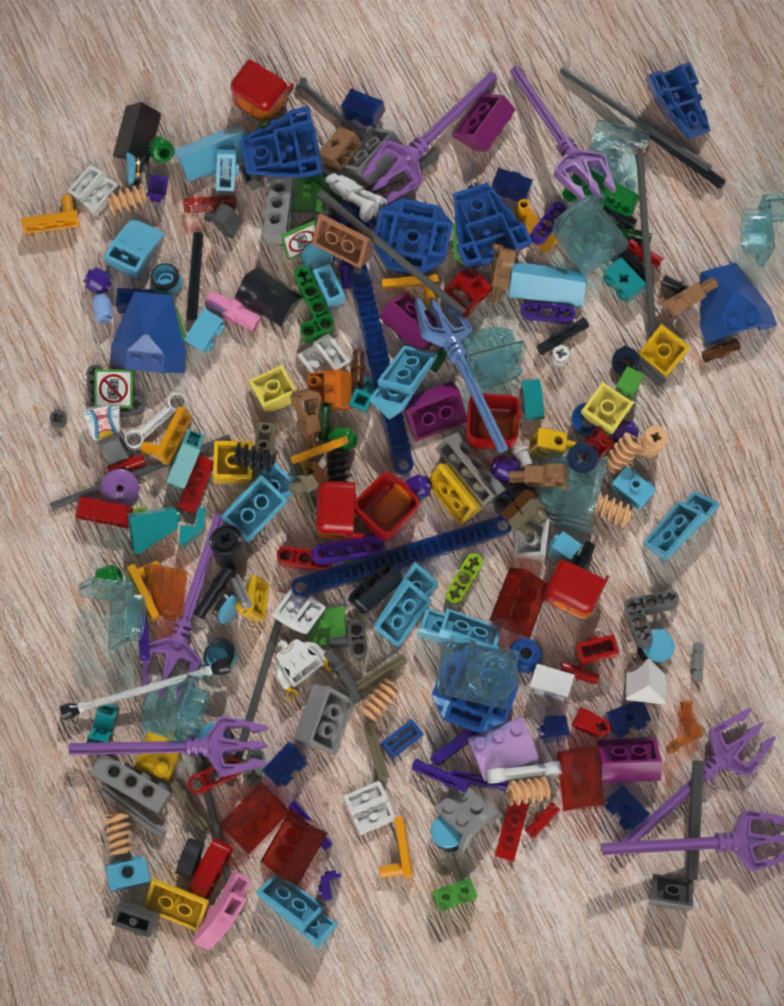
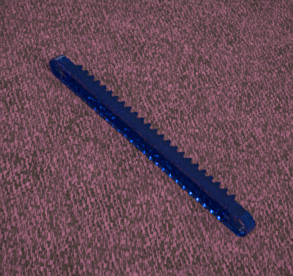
[347,263,413,475]
[291,515,512,598]

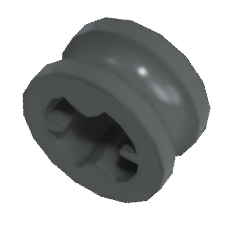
[50,410,67,428]

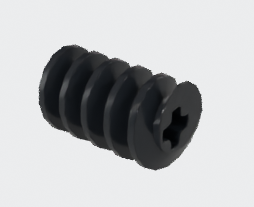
[234,442,277,474]
[326,450,351,482]

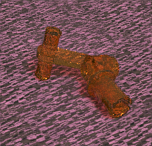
[665,701,703,754]

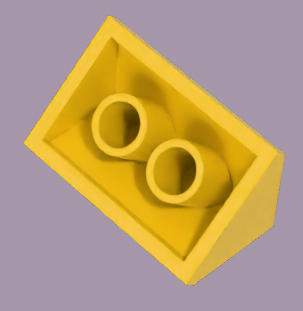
[429,463,483,527]
[144,878,211,931]

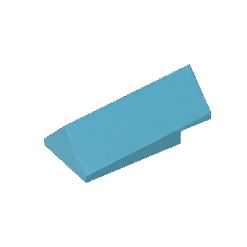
[174,123,248,182]
[509,261,586,308]
[369,346,438,420]
[221,462,294,543]
[642,491,720,563]
[373,562,439,648]
[416,608,502,654]
[256,872,338,950]

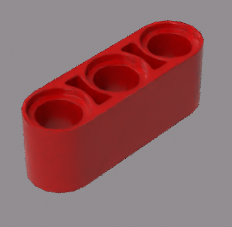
[75,497,133,528]
[277,546,332,573]
[188,757,242,796]
[188,838,233,900]

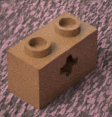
[320,127,362,171]

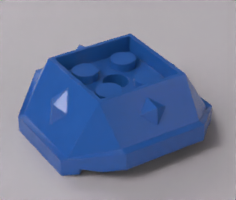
[374,198,453,275]
[431,646,519,734]

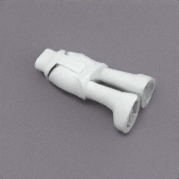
[325,173,387,222]

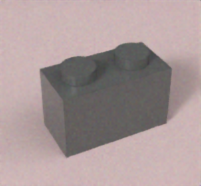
[111,900,161,938]

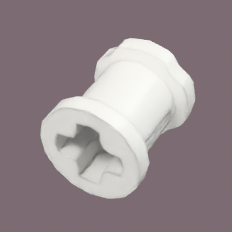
[551,345,570,367]
[512,446,535,471]

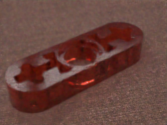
[183,195,237,213]

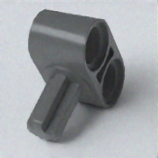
[204,204,243,238]
[329,620,368,660]

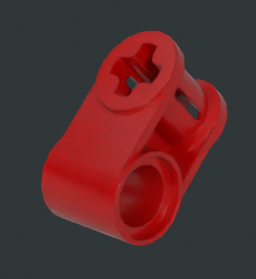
[580,427,614,464]
[571,707,611,739]

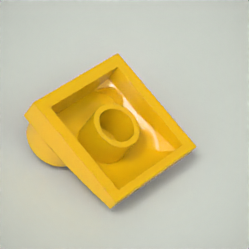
[638,324,691,377]
[236,574,270,622]
[133,731,181,783]

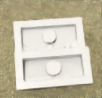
[67,165,121,215]
[297,333,350,373]
[271,587,326,634]
[343,780,396,835]

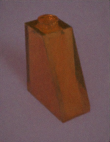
[144,564,187,621]

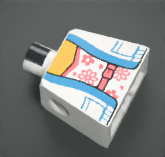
[83,402,121,440]

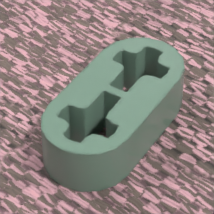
[244,750,265,787]

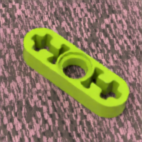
[446,553,483,605]

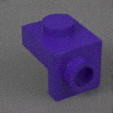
[146,174,169,202]
[318,870,341,901]

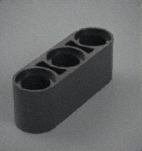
[493,482,539,516]
[348,563,403,614]

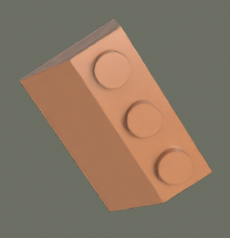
[312,213,374,269]

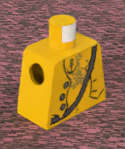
[529,428,576,458]

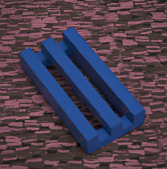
[381,719,424,759]

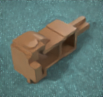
[488,244,516,304]
[658,277,719,318]
[290,388,321,450]
[508,464,570,491]

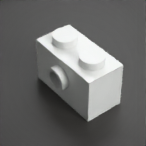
[530,664,575,702]

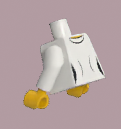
[275,639,331,701]

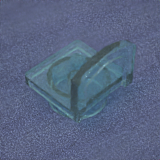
[588,119,650,192]
[552,190,629,275]
[741,194,784,267]
[462,327,526,386]
[538,453,608,522]
[78,578,146,650]
[437,635,519,709]
[141,673,210,741]

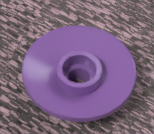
[101,469,139,506]

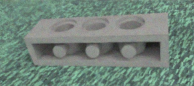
[261,176,296,244]
[436,432,506,507]
[90,754,172,815]

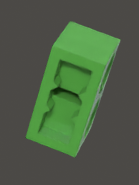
[615,366,644,401]
[432,878,477,912]

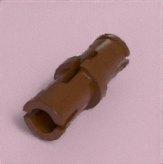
[701,338,740,363]
[351,349,366,388]

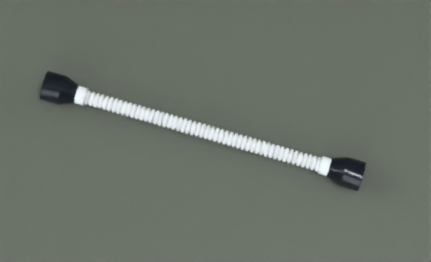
[60,658,231,721]

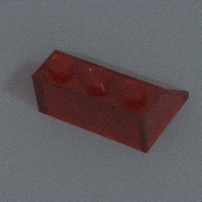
[489,567,547,638]
[556,746,605,811]
[219,782,290,855]
[261,809,328,885]

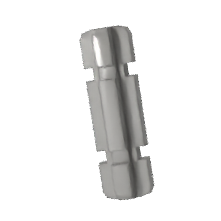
[692,643,704,681]

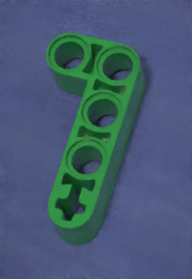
[562,169,639,216]
[294,266,334,344]

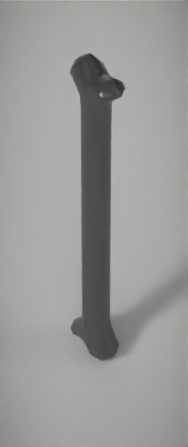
[295,77,367,140]

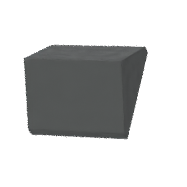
[649,874,693,912]

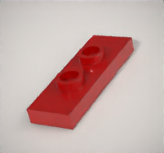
[177,455,214,515]
[494,800,529,862]

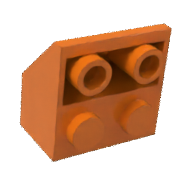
[307,369,352,412]

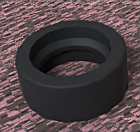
[176,838,204,879]

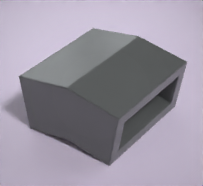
[239,162,263,190]
[99,432,130,465]

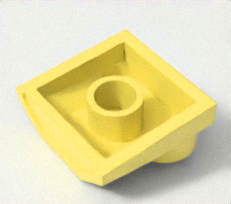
[248,364,296,413]
[581,381,634,434]

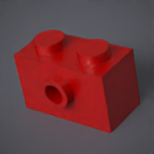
[574,634,619,667]

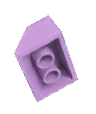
[468,717,539,782]

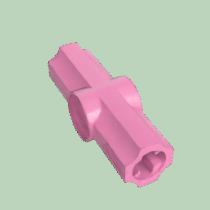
[204,291,261,332]

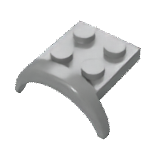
[435,788,504,854]

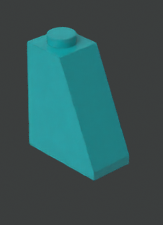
[166,428,205,489]
[127,506,181,554]

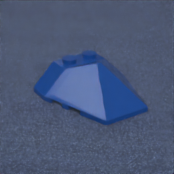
[645,62,711,139]
[240,106,323,178]
[453,182,533,268]
[700,263,777,345]
[110,292,187,373]

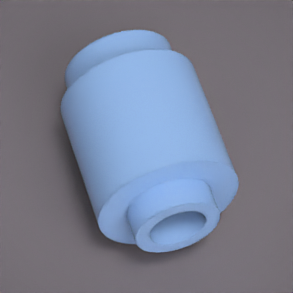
[92,294,114,323]

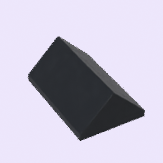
[113,102,162,164]
[235,267,302,327]

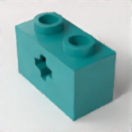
[603,258,646,304]

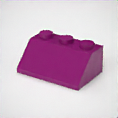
[451,93,516,152]
[379,292,437,351]
[403,381,467,442]
[597,738,662,783]

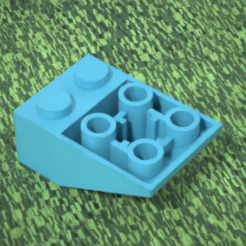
[104,218,165,280]

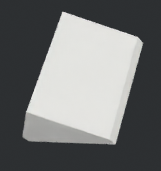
[514,518,549,562]
[626,659,666,705]

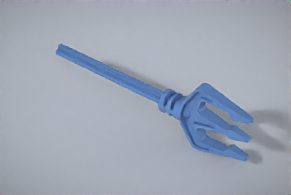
[415,297,508,453]

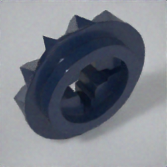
[612,346,642,376]
[567,443,598,474]

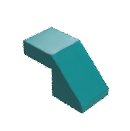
[349,377,378,413]
[521,379,545,420]
[179,508,206,549]
[87,704,120,743]

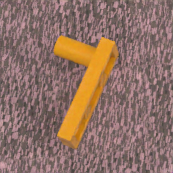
[21,194,80,234]
[512,199,559,255]
[381,274,439,307]
[141,406,193,465]
[290,435,349,475]
[126,561,162,623]
[379,816,414,879]

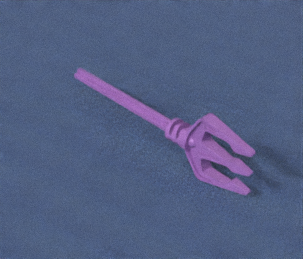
[510,65,616,201]
[361,71,497,204]
[141,514,224,703]
[619,708,776,857]
[68,716,268,777]
[600,810,784,871]

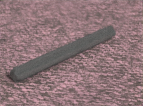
[686,760,704,880]

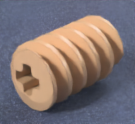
[106,183,148,216]
[638,425,667,459]
[604,433,643,474]
[592,491,635,528]
[358,678,400,722]
[506,776,551,806]
[104,813,133,856]

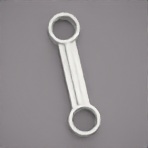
[125,393,188,451]
[486,761,562,784]

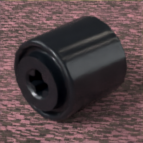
[209,525,249,570]

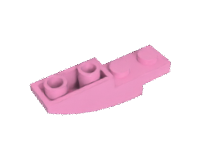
[192,870,252,951]

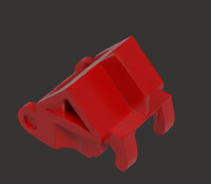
[444,269,492,318]

